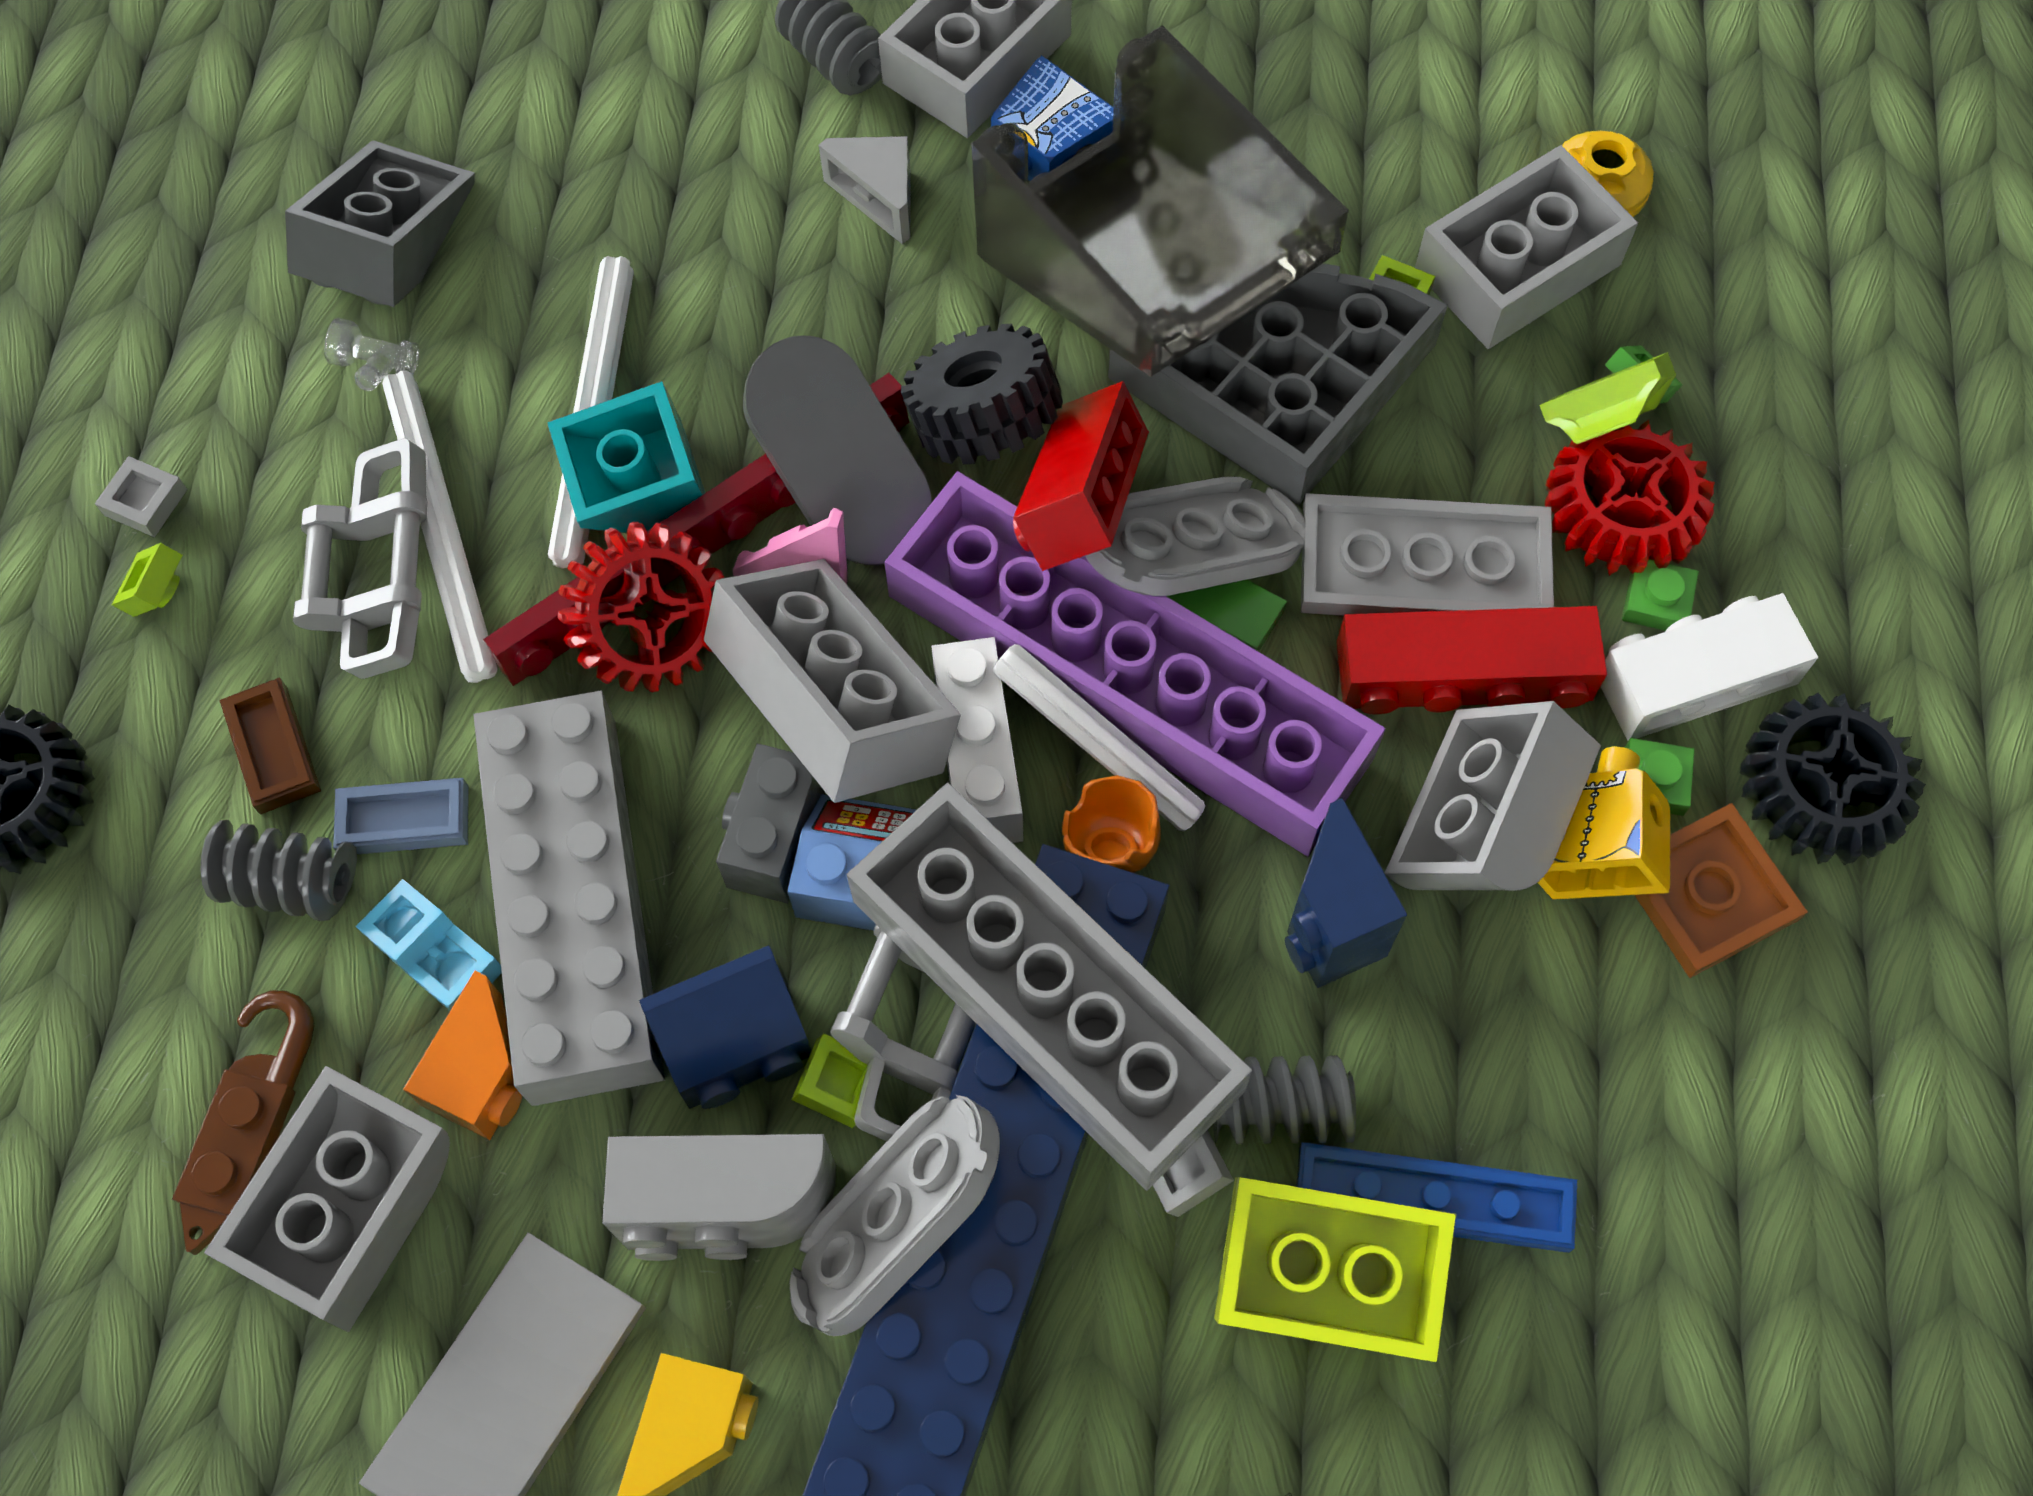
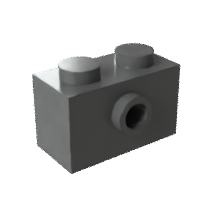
[716,743,825,904]

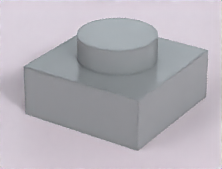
[95,456,188,537]
[1153,1130,1234,1217]

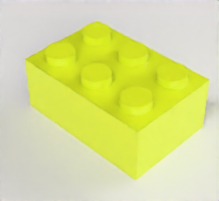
[1214,1177,1456,1362]

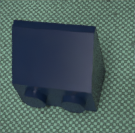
[1285,798,1407,988]
[639,945,812,1109]

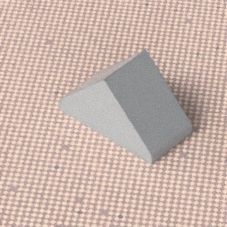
[819,136,911,245]

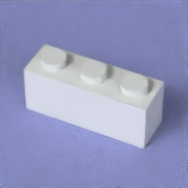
[1601,593,1818,741]
[931,637,1023,843]

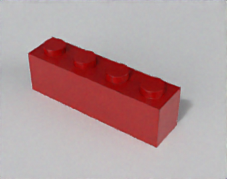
[1013,381,1149,571]
[1337,606,1607,715]

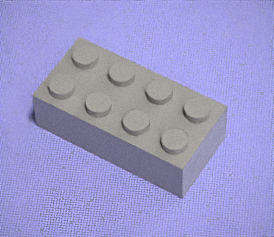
[704,559,961,803]

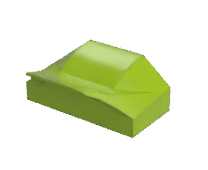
[1539,352,1676,444]

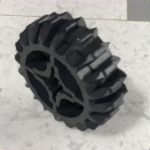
[1739,692,1926,865]
[0,705,95,874]

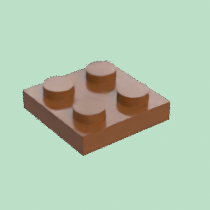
[1635,803,1808,978]

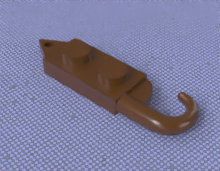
[171,990,315,1255]

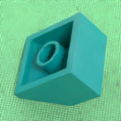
[547,381,705,533]

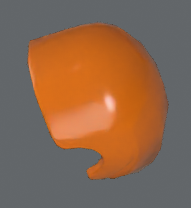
[1062,775,1161,873]

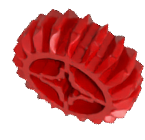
[1545,419,1715,576]
[558,522,724,692]

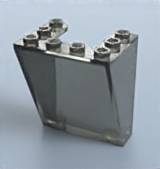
[971,25,1349,377]

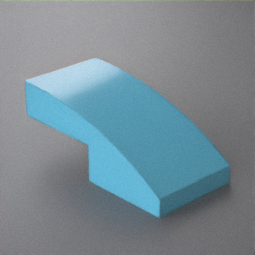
[355,879,502,1011]

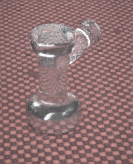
[324,317,419,391]

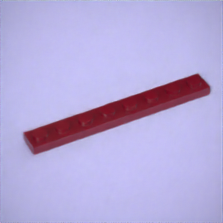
[483,373,910,686]

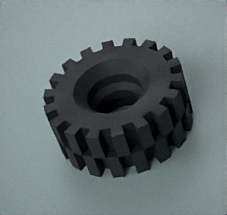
[901,324,1063,465]

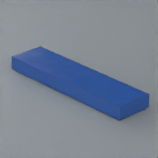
[1296,1142,1577,1253]

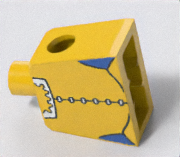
[1537,746,1670,900]

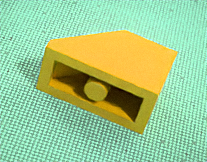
[617,1353,759,1496]

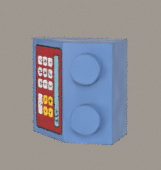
[787,794,916,930]

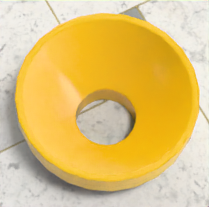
[1562,130,1654,217]

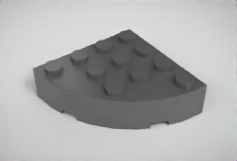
[1108,262,1448,505]

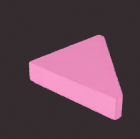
[733,508,848,584]

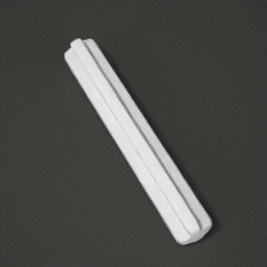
[993,644,1205,831]

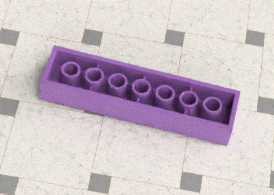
[885,471,1386,857]

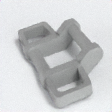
[293,438,428,679]
[830,925,976,1141]

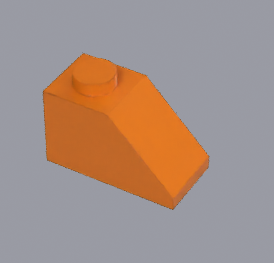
[403,971,522,1140]

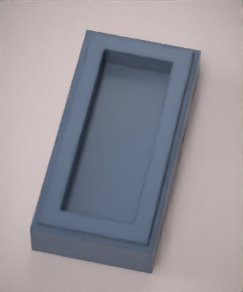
[333,778,469,854]

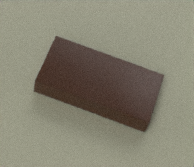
[220,677,321,815]

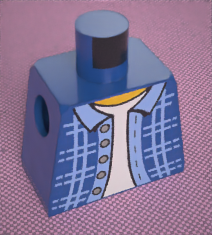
[985,55,1121,193]

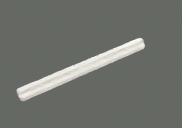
[548,256,634,569]
[382,370,497,683]

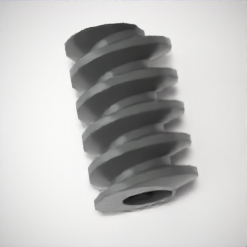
[775,0,882,95]
[200,820,357,921]
[1213,1055,1356,1144]

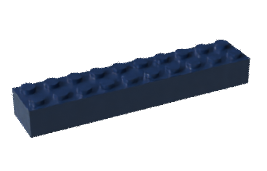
[803,844,1169,1496]

